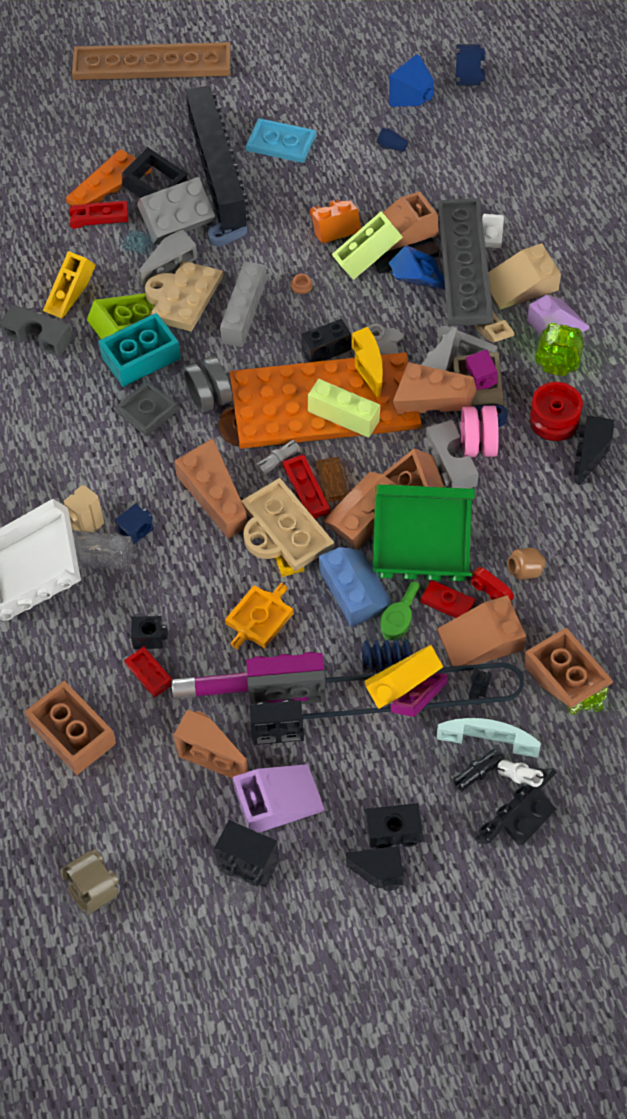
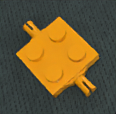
[225,583,294,650]

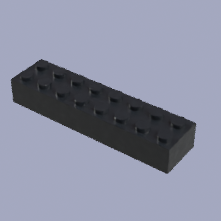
[186,85,250,234]

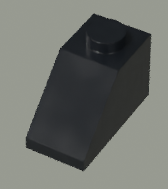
[346,846,404,891]

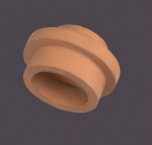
[291,274,313,294]

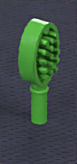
[380,581,420,641]

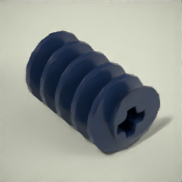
[362,639,413,672]

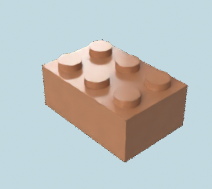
[25,680,116,776]

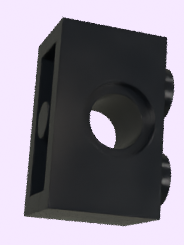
[366,803,423,849]

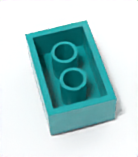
[98,313,181,387]

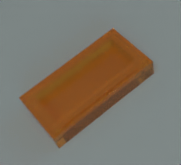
[316,456,348,502]

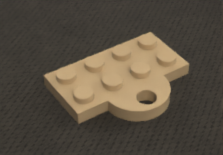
[145,261,223,332]
[241,478,335,571]

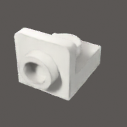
[482,214,504,248]

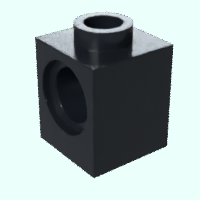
[131,616,168,649]

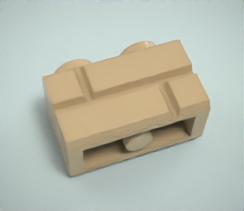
[64,485,104,539]

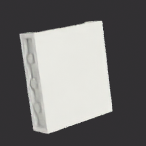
[0,499,81,621]

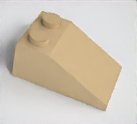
[488,243,561,310]

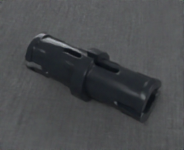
[452,749,502,792]

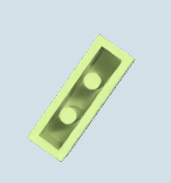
[332,212,403,280]
[308,379,380,438]

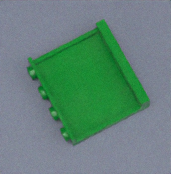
[372,484,475,582]

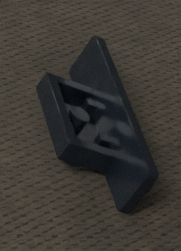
[475,768,557,845]

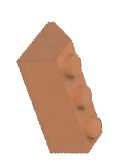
[382,448,444,487]
[322,472,396,550]

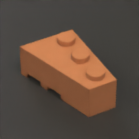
[393,362,477,415]

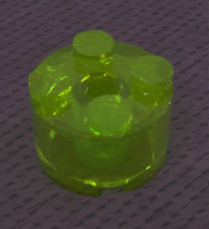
[535,323,584,376]

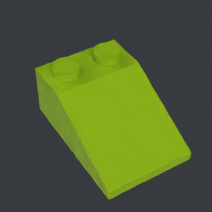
[87,293,155,339]

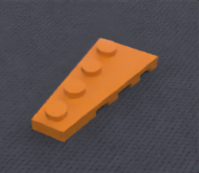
[66,149,152,205]

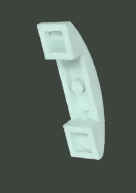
[437,718,541,758]

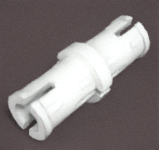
[498,759,543,787]

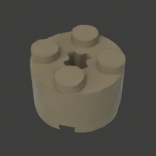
[60,849,119,915]

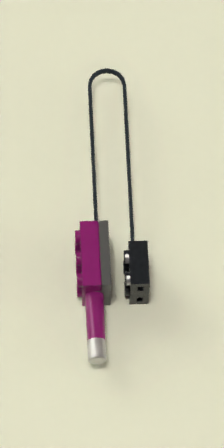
[172,651,524,745]

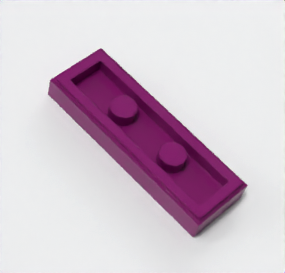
[391,673,448,717]

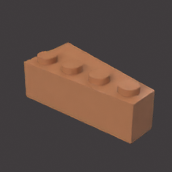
[174,438,247,539]

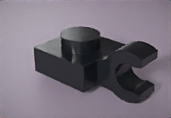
[469,668,492,705]

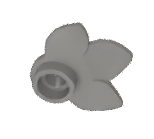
[368,324,404,355]

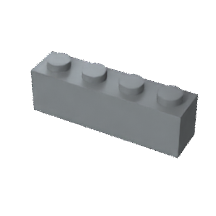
[220,261,266,347]

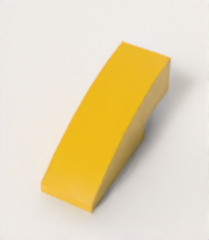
[352,327,383,398]

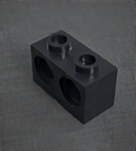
[301,318,351,362]

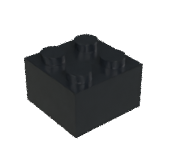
[214,820,279,888]

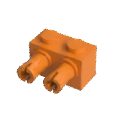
[309,199,361,244]

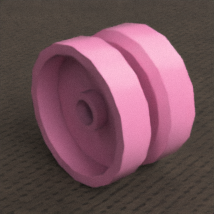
[460,406,498,458]

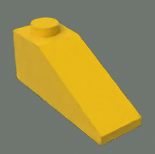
[43,251,96,319]
[364,645,443,709]

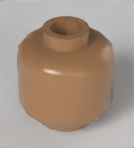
[507,547,545,580]

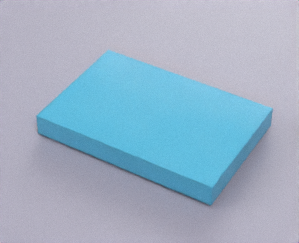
[246,118,316,163]

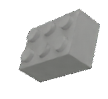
[137,177,215,244]

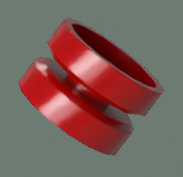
[529,381,583,441]

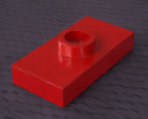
[420,580,475,618]
[124,646,173,698]

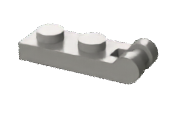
[437,326,498,355]

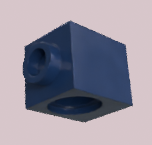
[114,503,153,546]

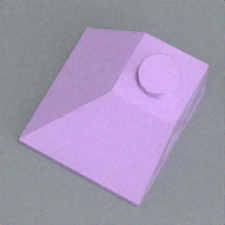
[527,295,589,349]

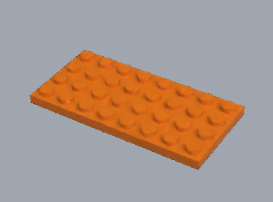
[229,352,422,449]

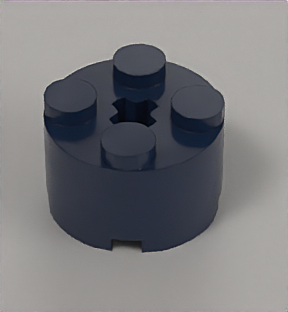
[456,44,485,86]

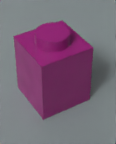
[466,349,498,390]

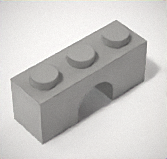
[423,420,479,489]

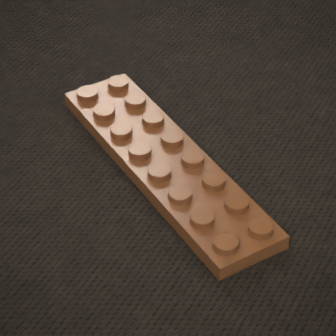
[72,42,231,80]

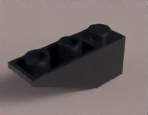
[573,416,615,485]

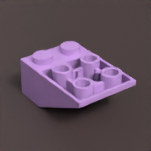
[233,764,325,833]

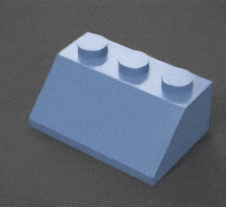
[319,547,393,627]

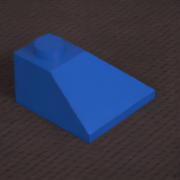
[389,54,434,107]
[389,245,445,290]

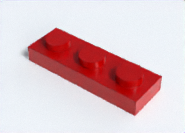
[282,455,330,519]

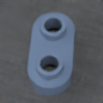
[208,221,248,246]

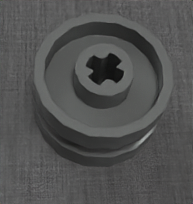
[183,356,232,414]

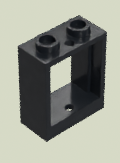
[122,147,187,198]

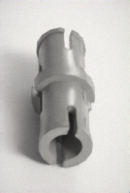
[255,440,301,476]

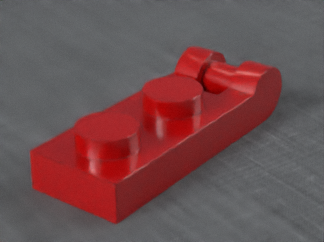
[69,201,129,229]

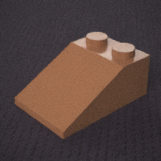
[437,595,526,667]
[525,628,613,708]
[173,709,248,779]

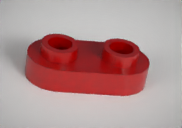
[471,567,514,602]

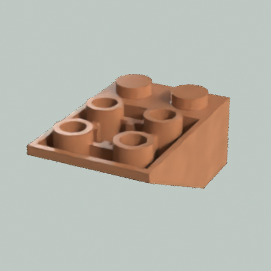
[382,191,439,252]

